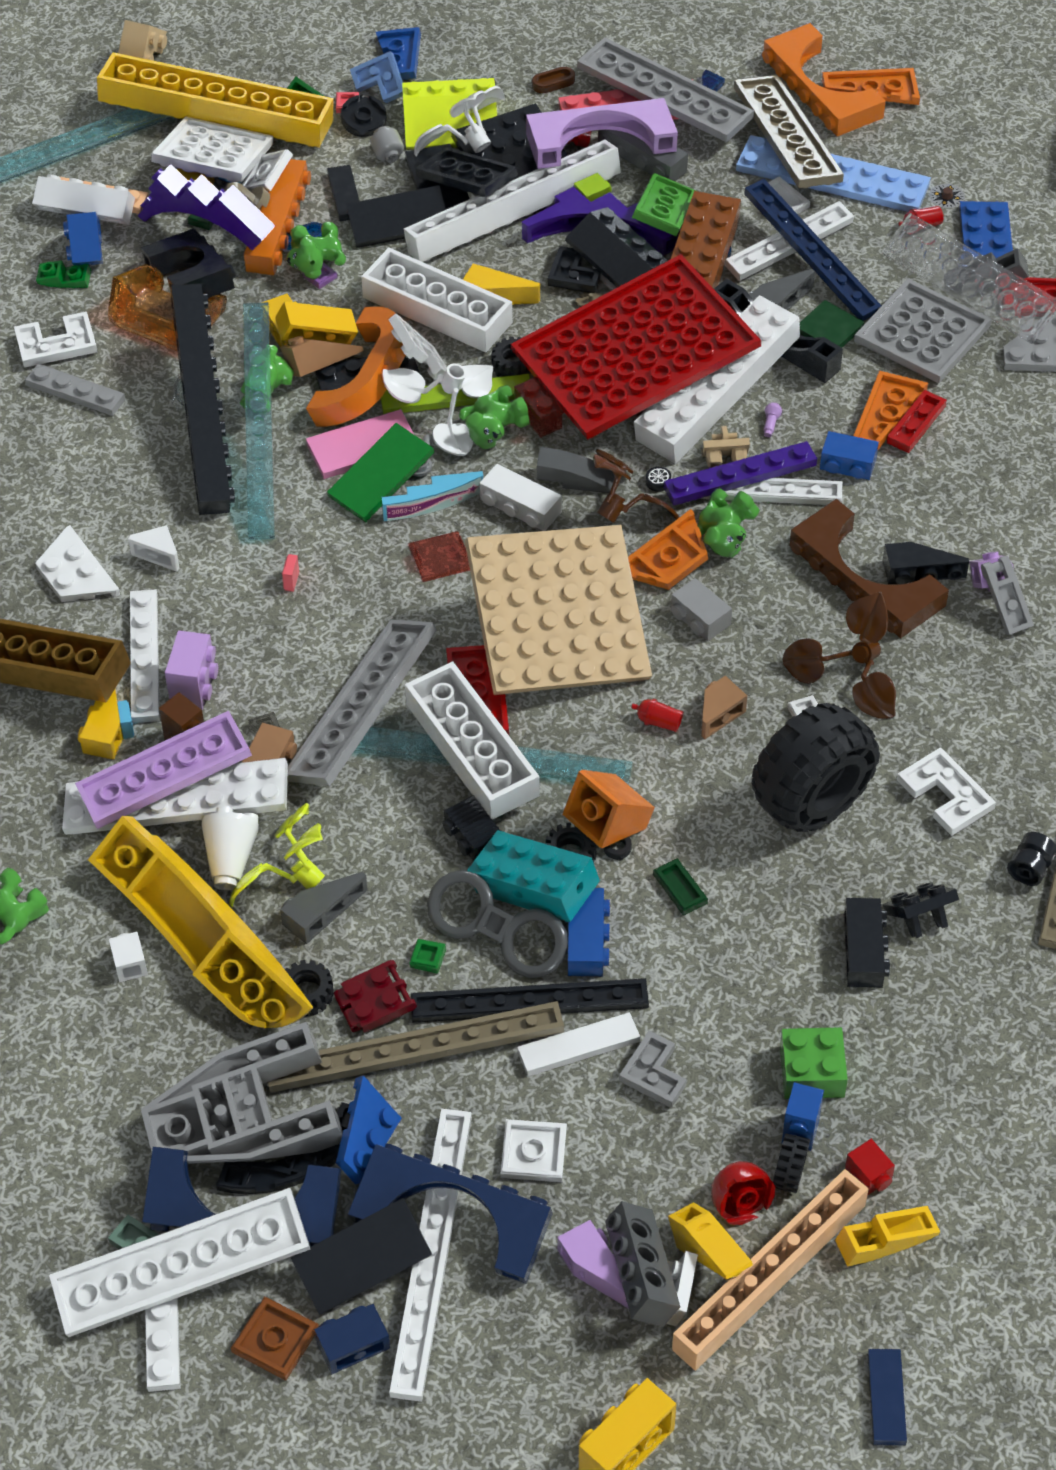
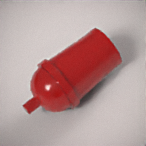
[898,206,944,233]
[631,698,684,732]

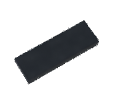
[327,165,360,221]

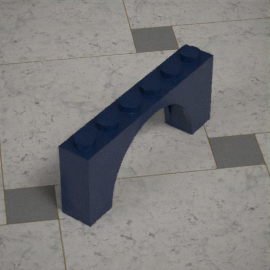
[348,1143,553,1284]
[142,1146,342,1247]

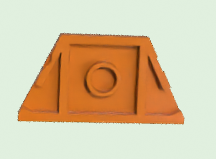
[628,509,708,590]

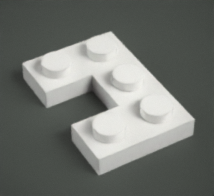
[14,312,97,368]
[388,314,447,380]
[897,747,996,836]

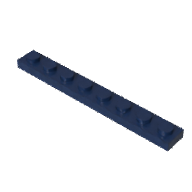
[744,178,882,321]

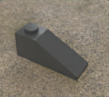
[749,269,815,310]
[280,872,368,944]

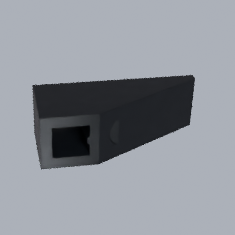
[882,542,969,585]

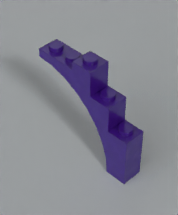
[138,164,275,250]
[522,186,681,256]

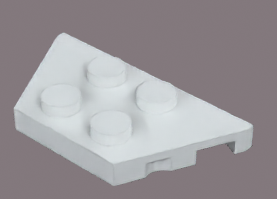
[35,525,120,602]

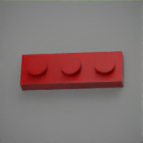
[887,390,947,453]

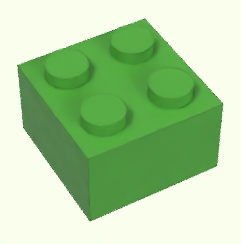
[780,1027,848,1099]

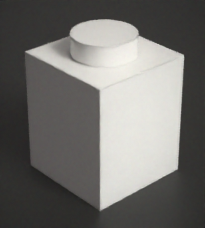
[109,932,148,982]

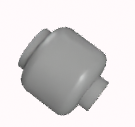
[370,126,404,163]

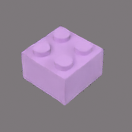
[165,630,218,710]

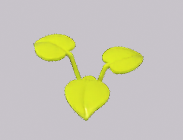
[229,803,325,908]

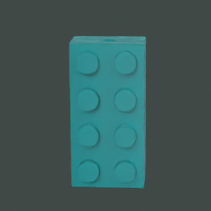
[467,830,600,922]

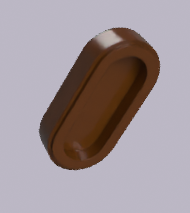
[532,67,575,94]

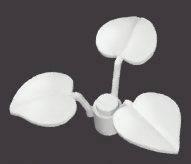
[414,86,505,156]
[382,364,493,456]

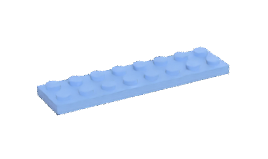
[736,135,931,212]

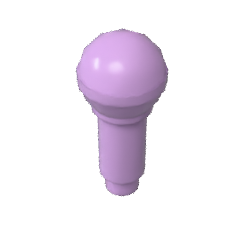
[764,402,782,437]

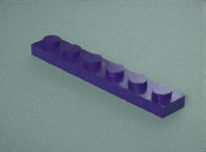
[664,441,817,506]

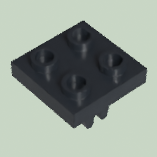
[882,882,959,938]

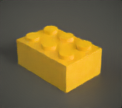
[578,1378,677,1470]

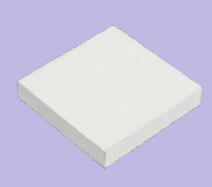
[242,149,293,191]
[500,1119,567,1182]

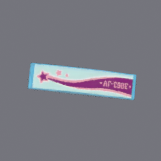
[382,471,483,521]

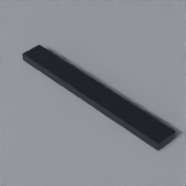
[411,978,649,1023]

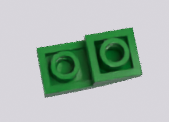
[36,260,92,288]

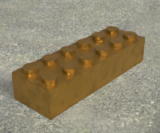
[0,619,131,703]

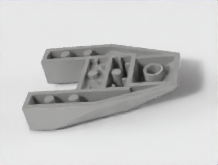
[141,1022,343,1164]

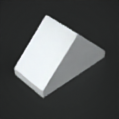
[128,525,179,572]

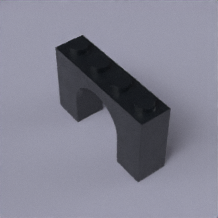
[141,228,235,298]

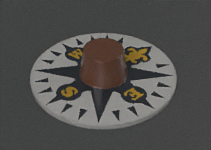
[929,184,965,208]

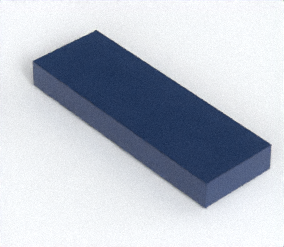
[867,1349,907,1445]

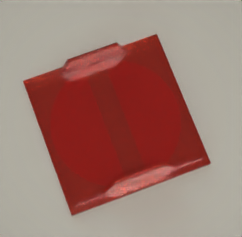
[408,531,470,582]

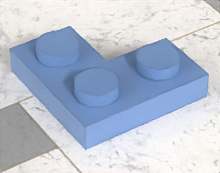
[350,51,403,103]

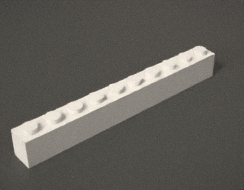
[404,140,621,262]

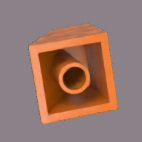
[562,770,655,849]

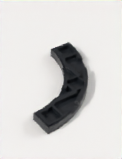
[216,1102,351,1194]

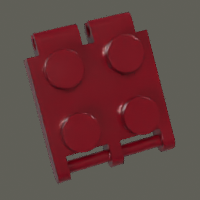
[333,960,417,1033]

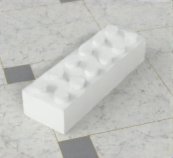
[361,247,513,353]
[405,661,540,819]

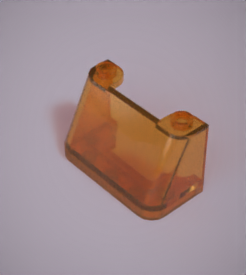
[108,264,227,351]

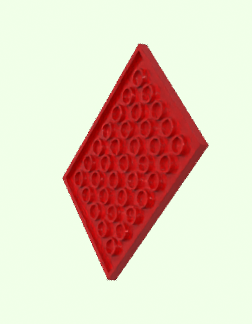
[511,254,761,440]

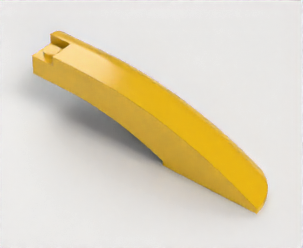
[88,816,313,1028]

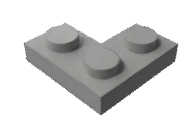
[619,1030,687,1108]

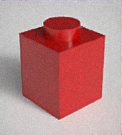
[845,1138,895,1195]

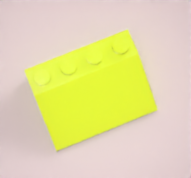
[402,78,497,150]

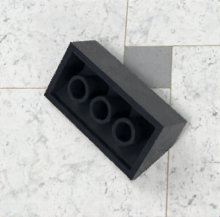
[565,207,668,287]

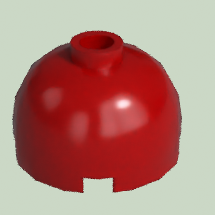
[711,1161,775,1225]

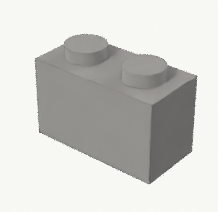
[671,578,732,641]

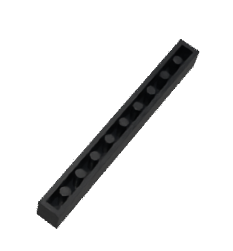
[171,284,235,515]

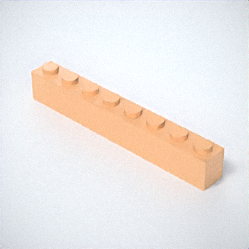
[672,1169,868,1371]

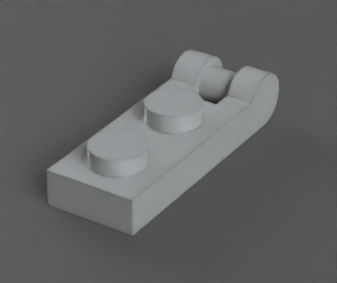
[981,555,1034,635]

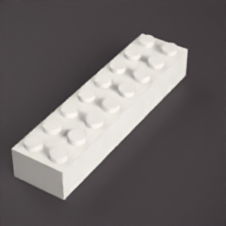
[634,295,800,464]

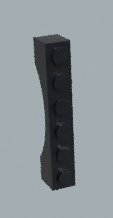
[714,278,843,383]

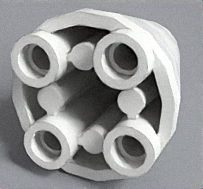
[201,806,259,890]

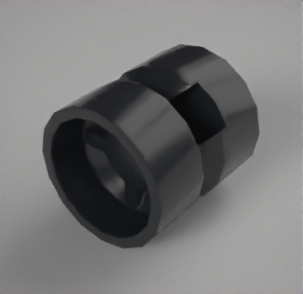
[1007,832,1056,886]

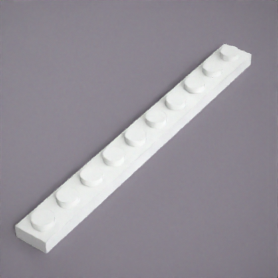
[389,1109,472,1402]

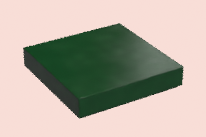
[799,300,864,348]

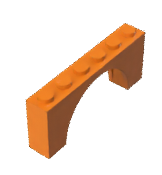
[762,23,886,137]

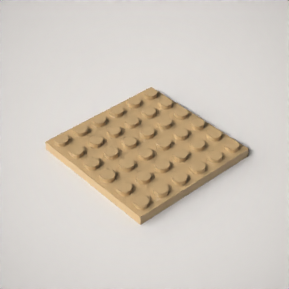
[465,525,652,695]

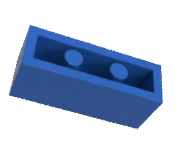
[568,888,610,977]

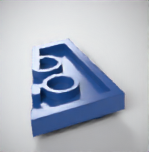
[336,1075,402,1185]

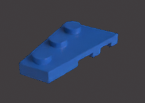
[376,27,421,80]

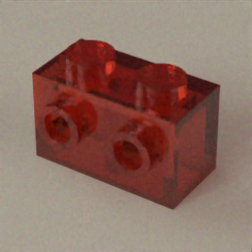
[514,377,564,438]

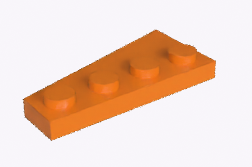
[822,68,920,105]
[853,370,928,450]

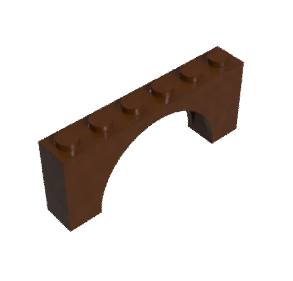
[789,499,949,639]

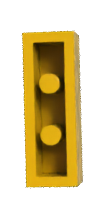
[275,301,358,345]

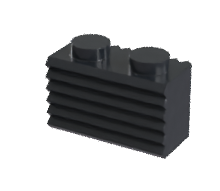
[442,795,501,861]

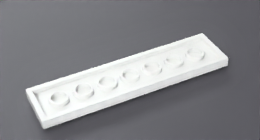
[62,758,288,835]
[49,1188,310,1337]

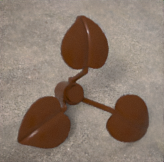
[593,449,679,523]
[782,592,896,719]

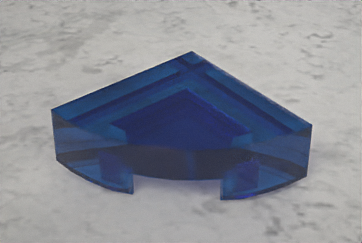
[702,70,725,92]

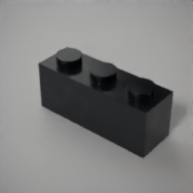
[844,898,890,988]

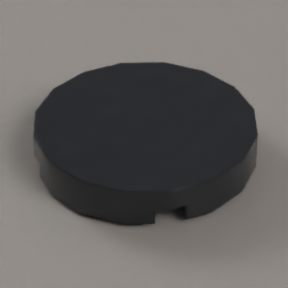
[341,95,387,137]

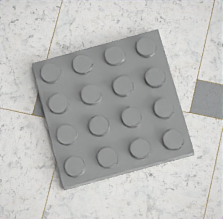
[854,278,992,383]

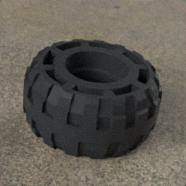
[751,703,880,832]

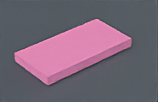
[306,409,414,479]

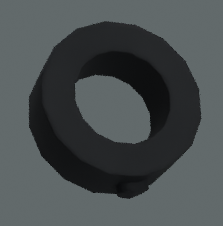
[603,837,632,860]

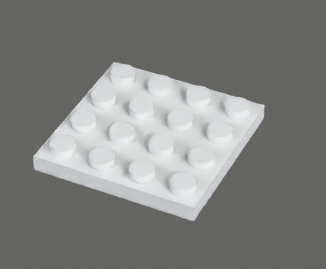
[151,116,273,182]

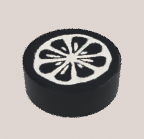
[645,466,671,492]

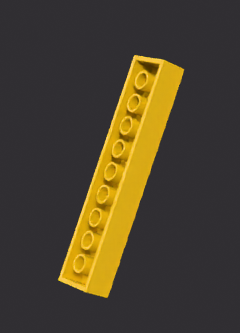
[97,52,334,148]

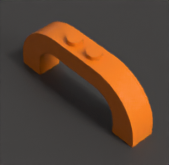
[306,307,406,427]

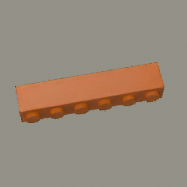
[244,159,311,275]

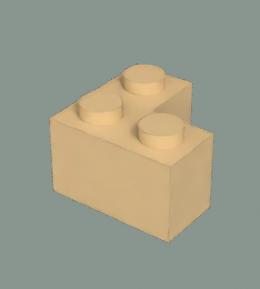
[118,20,167,61]

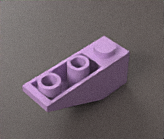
[558,1220,628,1308]

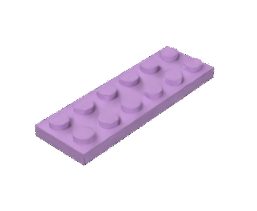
[75,711,252,829]

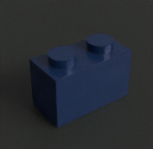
[314,1304,390,1375]

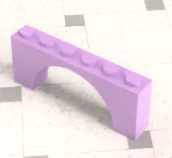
[526,98,678,169]

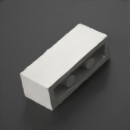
[479,464,562,531]

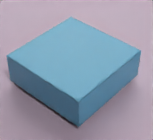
[117,700,134,739]

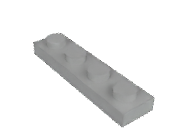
[25,363,125,416]

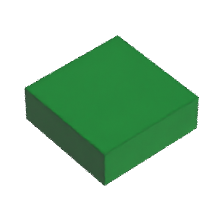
[409,939,446,974]

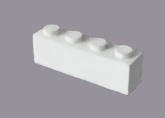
[32,174,135,225]

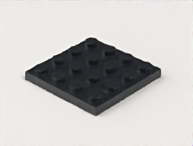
[451,103,568,182]

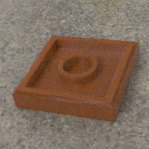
[231,1296,319,1381]

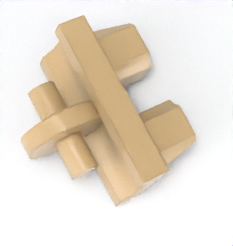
[701,426,750,468]

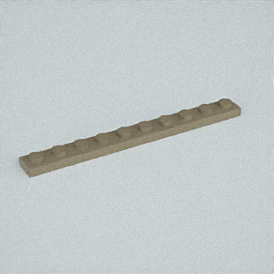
[268,1001,564,1093]

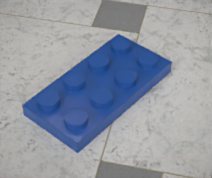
[959,201,1013,264]

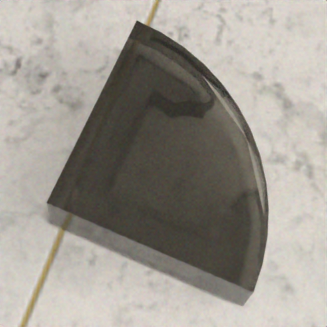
[248,712,281,734]

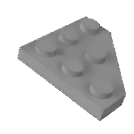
[1003,312,1056,372]

